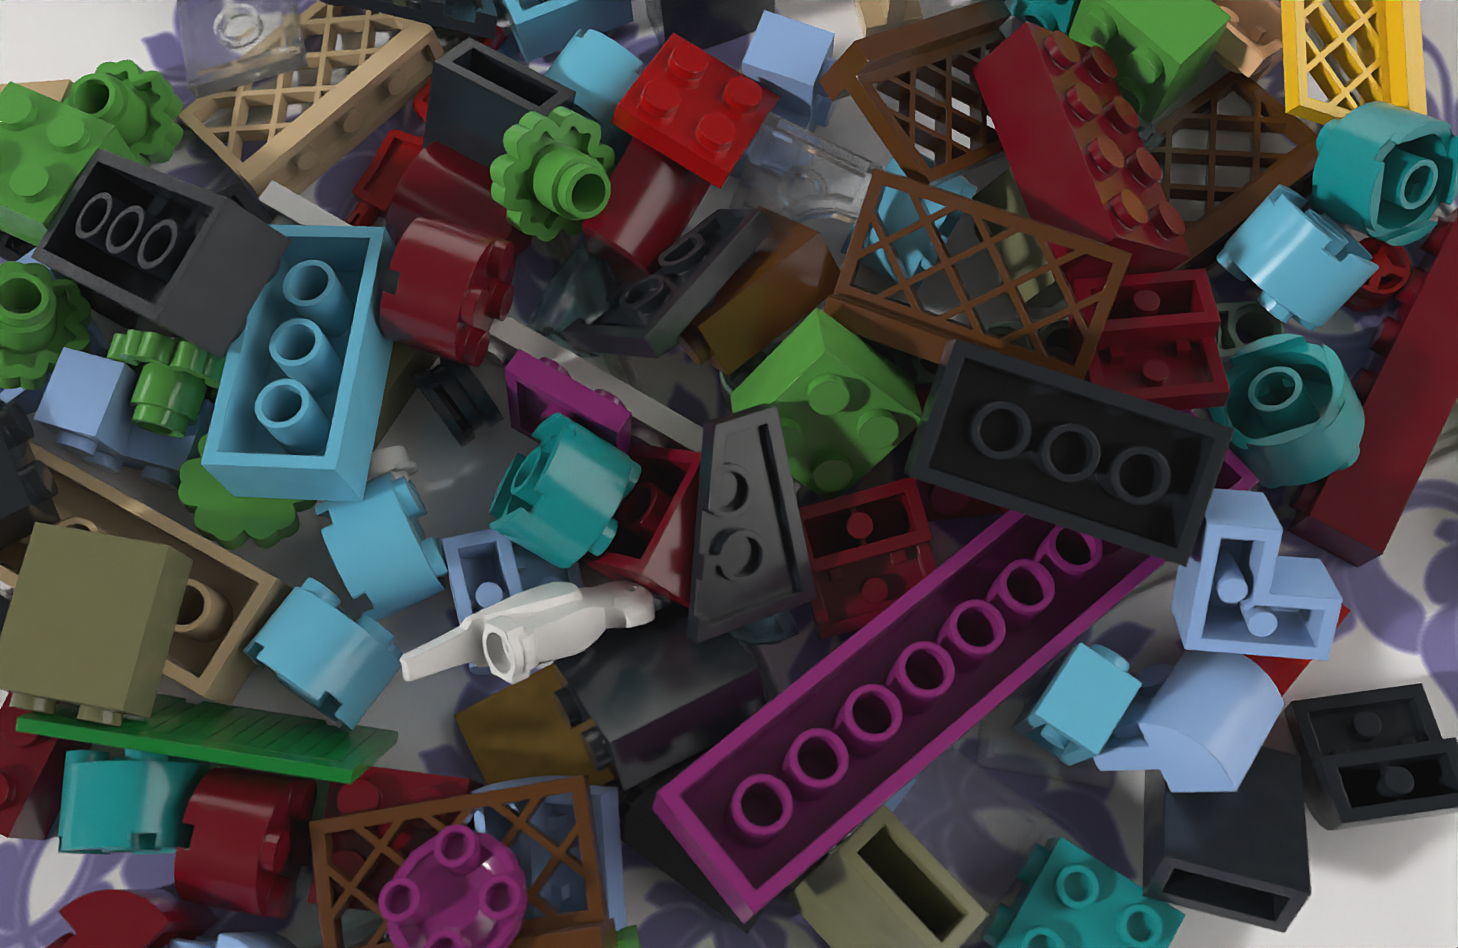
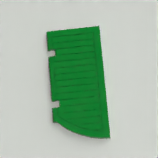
[16,694,398,784]

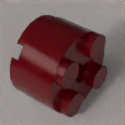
[380,216,514,368]
[174,765,317,920]

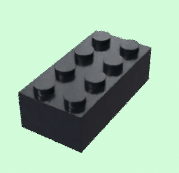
[31,148,291,359]
[903,338,1234,567]

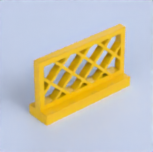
[1281,0,1427,125]

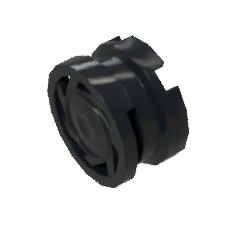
[411,357,504,447]

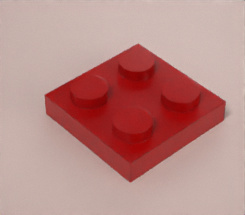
[610,32,780,189]

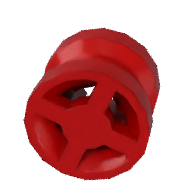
[1343,237,1411,312]

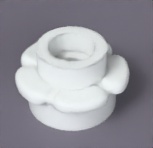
[367,446,418,481]

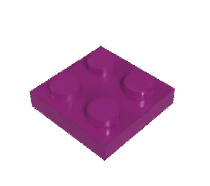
[504,349,632,454]

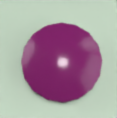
[379,824,527,948]

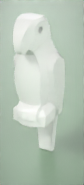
[400,580,655,684]

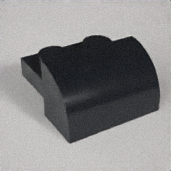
[1284,683,1458,831]

